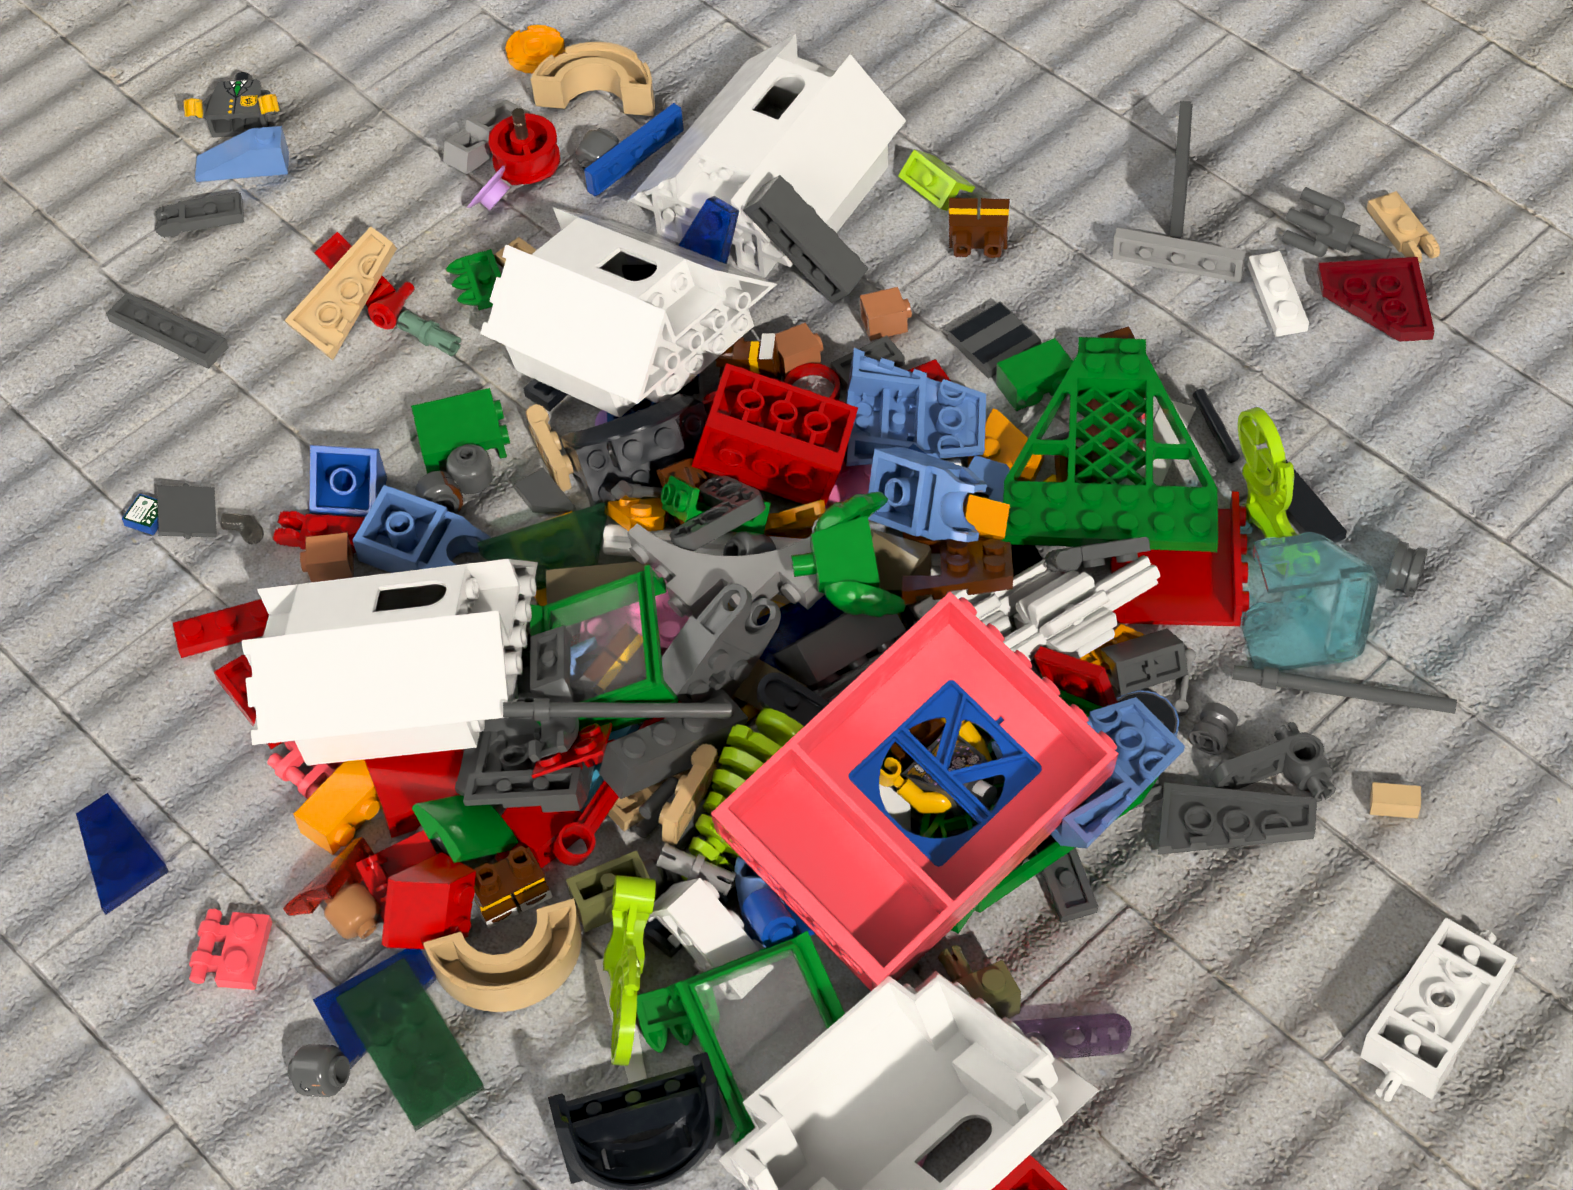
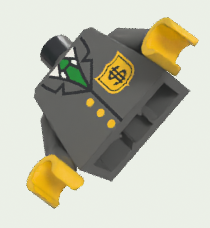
[183,72,280,138]

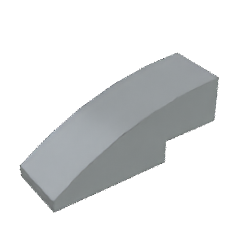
[443,100,530,174]

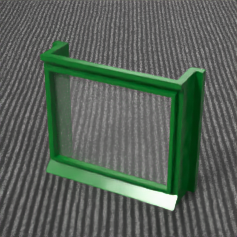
[530,565,678,732]
[667,931,845,1145]

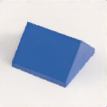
[309,445,387,517]

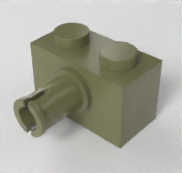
[566,850,655,938]
[938,945,1021,1019]

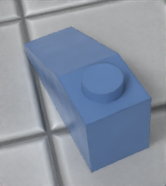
[195,126,289,182]

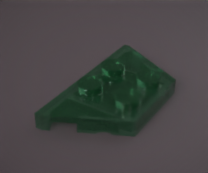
[477,502,607,591]

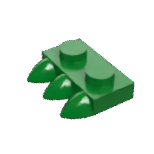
[446,249,501,311]
[637,986,720,1053]

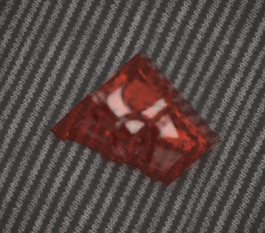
[283,837,374,916]

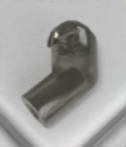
[220,513,264,545]

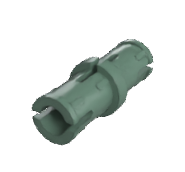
[397,310,461,356]

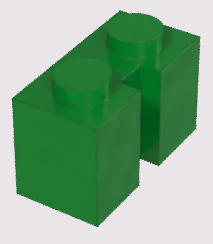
[996,338,1073,412]

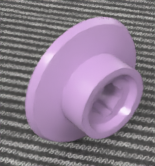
[467,166,510,211]

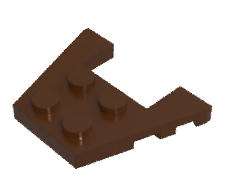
[902,532,1013,604]

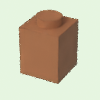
[860,287,912,341]
[776,323,824,379]
[300,533,354,582]

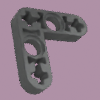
[669,475,766,551]

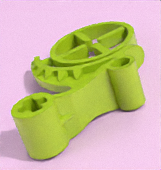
[1237,407,1318,577]
[603,875,656,1066]

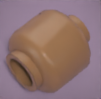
[324,882,381,939]

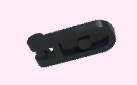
[756,672,830,726]

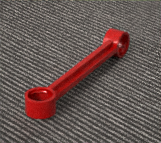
[553,701,682,866]

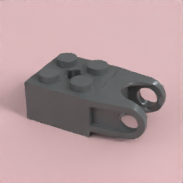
[661,584,781,703]

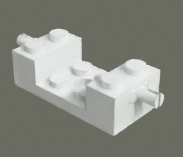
[1360,918,1518,1102]

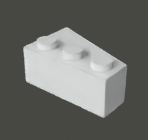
[648,878,774,1000]

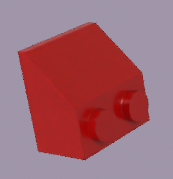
[382,852,476,949]

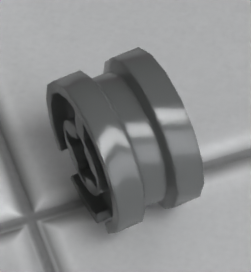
[1385,541,1428,597]

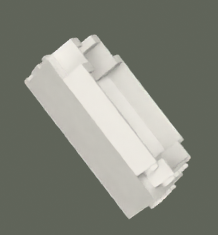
[628,34,906,278]
[480,207,777,418]
[242,559,538,766]
[719,971,1099,1190]

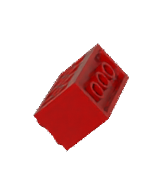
[691,363,858,506]

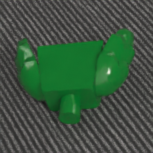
[791,492,907,618]

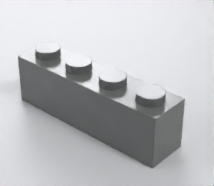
[743,175,869,303]
[599,693,748,799]

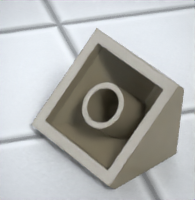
[871,529,932,605]

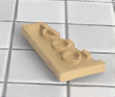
[284,226,397,361]

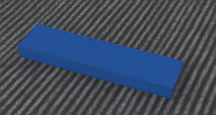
[584,103,684,197]

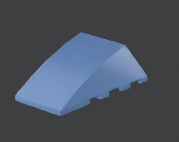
[844,348,986,466]
[992,697,1185,849]

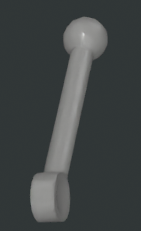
[1174,648,1196,716]

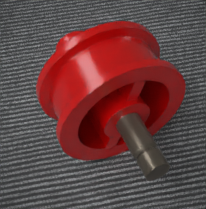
[489,108,561,185]

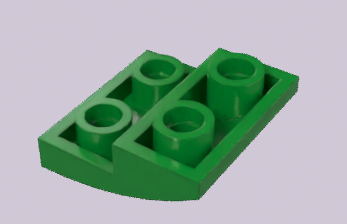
[412,795,518,863]

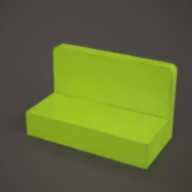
[898,149,975,211]

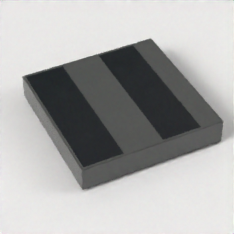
[948,301,1041,379]

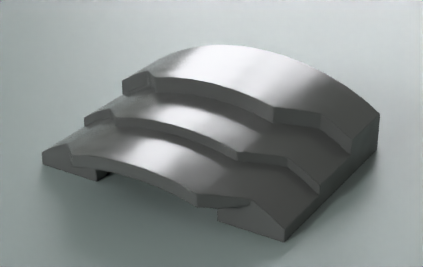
[455,689,595,812]

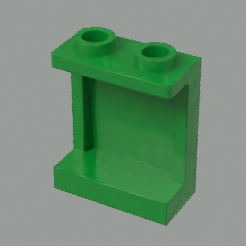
[411,388,511,474]
[661,475,771,534]

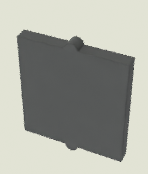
[157,484,217,539]

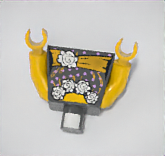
[879,718,998,816]

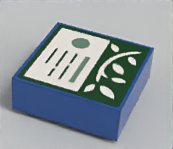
[122,494,158,535]

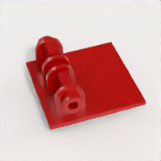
[531,723,615,779]
[355,830,437,921]

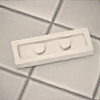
[1247,251,1309,337]

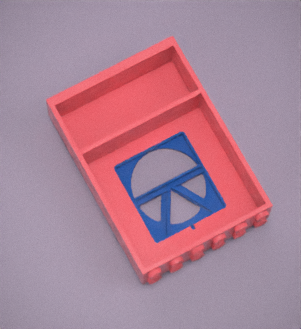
[711,592,1119,991]

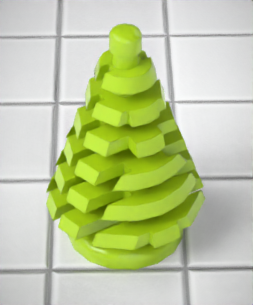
[681,708,804,881]

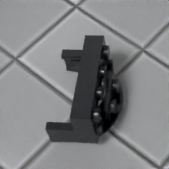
[561,391,708,514]
[548,1052,729,1190]

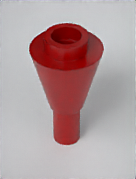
[368,281,415,330]

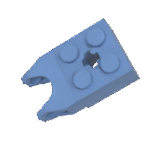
[868,447,987,542]
[353,485,492,573]

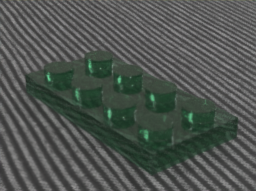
[336,958,484,1132]

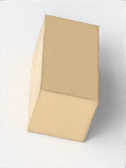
[1370,782,1421,819]

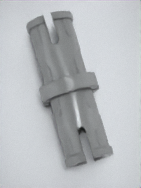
[655,843,736,896]

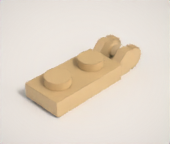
[1367,191,1440,263]
[526,404,574,491]
[658,743,718,845]

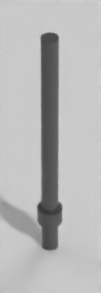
[1232,665,1457,714]
[503,698,732,721]

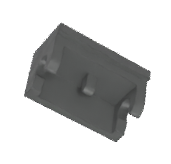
[1101,628,1188,696]

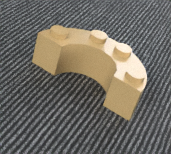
[531,42,655,116]
[423,898,582,1012]

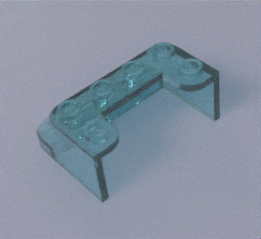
[1242,532,1379,671]

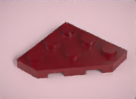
[1317,257,1435,342]

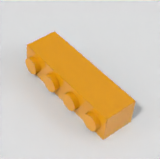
[293,760,381,855]

